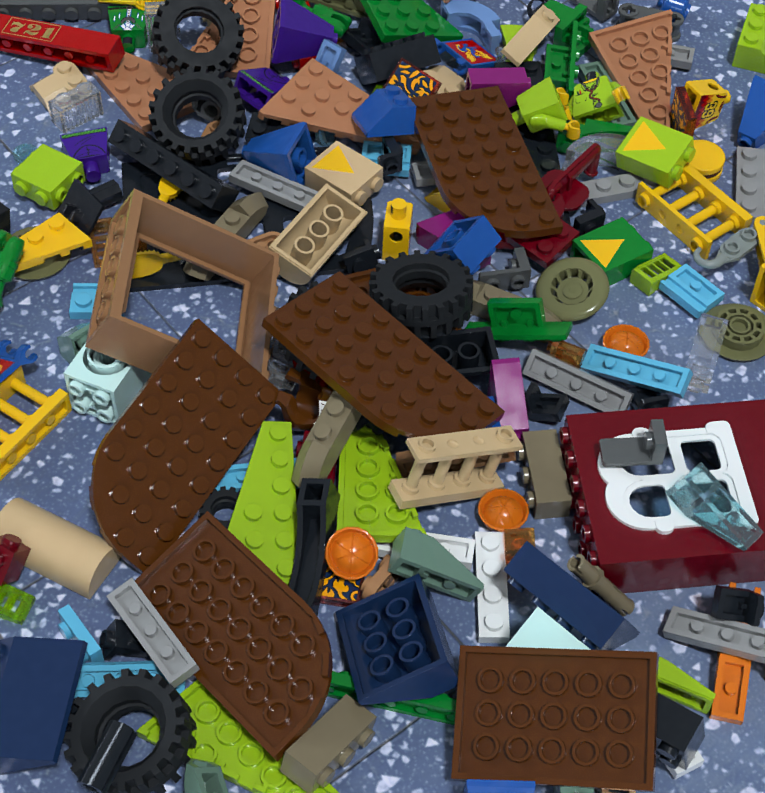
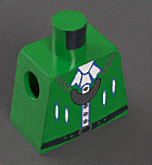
[108,6,153,53]

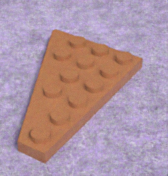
[190,0,276,78]
[588,9,673,127]
[85,52,195,132]
[257,58,421,155]

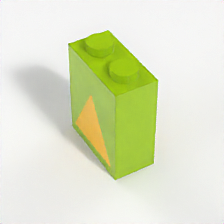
[615,116,696,188]

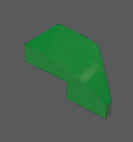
[561,17,594,58]

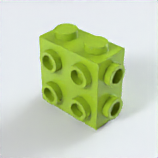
[10,144,86,210]

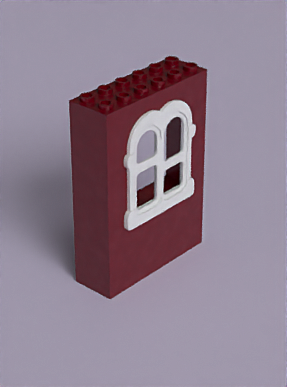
[560,399,765,596]

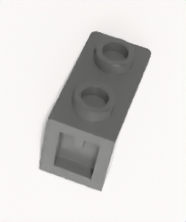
[570,0,619,22]
[478,247,531,290]
[599,419,668,467]

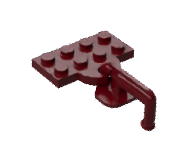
[497,143,601,269]

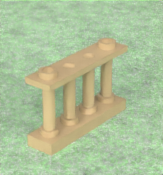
[388,425,523,509]

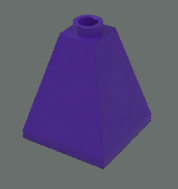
[271,0,338,64]

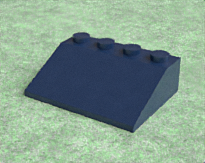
[504,541,640,650]
[335,573,458,705]
[0,636,88,774]

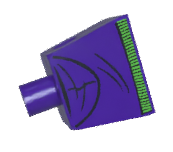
[234,67,290,110]
[60,127,110,182]

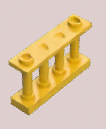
[635,163,753,260]
[0,366,72,481]

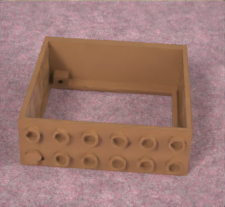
[85,188,280,380]

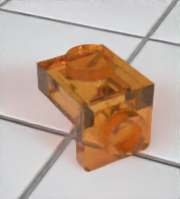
[547,340,586,369]
[504,528,535,566]

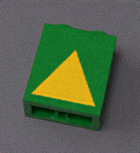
[570,217,654,286]

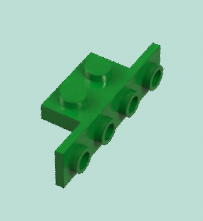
[543,20,581,106]
[465,298,573,342]

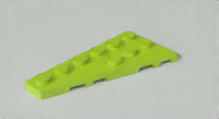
[228,421,297,586]
[337,426,427,543]
[136,679,339,793]

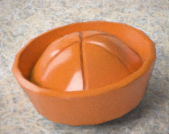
[603,324,650,357]
[478,488,529,535]
[325,527,378,580]

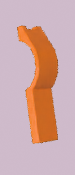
[709,582,761,725]

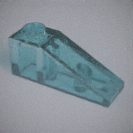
[665,462,764,551]

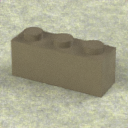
[516,429,572,520]
[280,694,377,793]

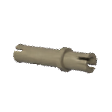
[567,554,635,616]

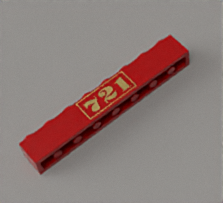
[0,14,125,72]

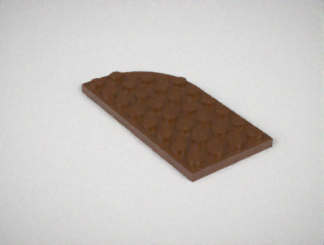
[410,86,563,238]
[261,271,505,438]
[89,318,279,574]
[135,511,333,762]

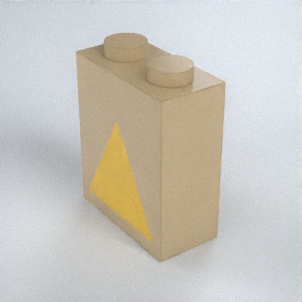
[304,141,384,206]

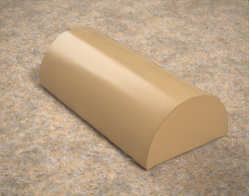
[268,183,368,285]
[0,497,121,600]

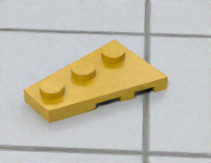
[15,213,93,273]

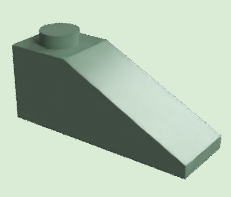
[388,527,484,602]

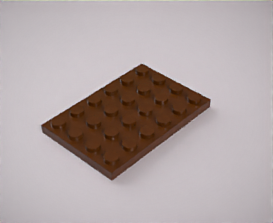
[451,645,659,792]

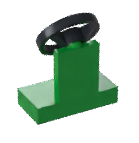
[527,0,587,46]

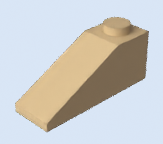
[500,4,560,67]

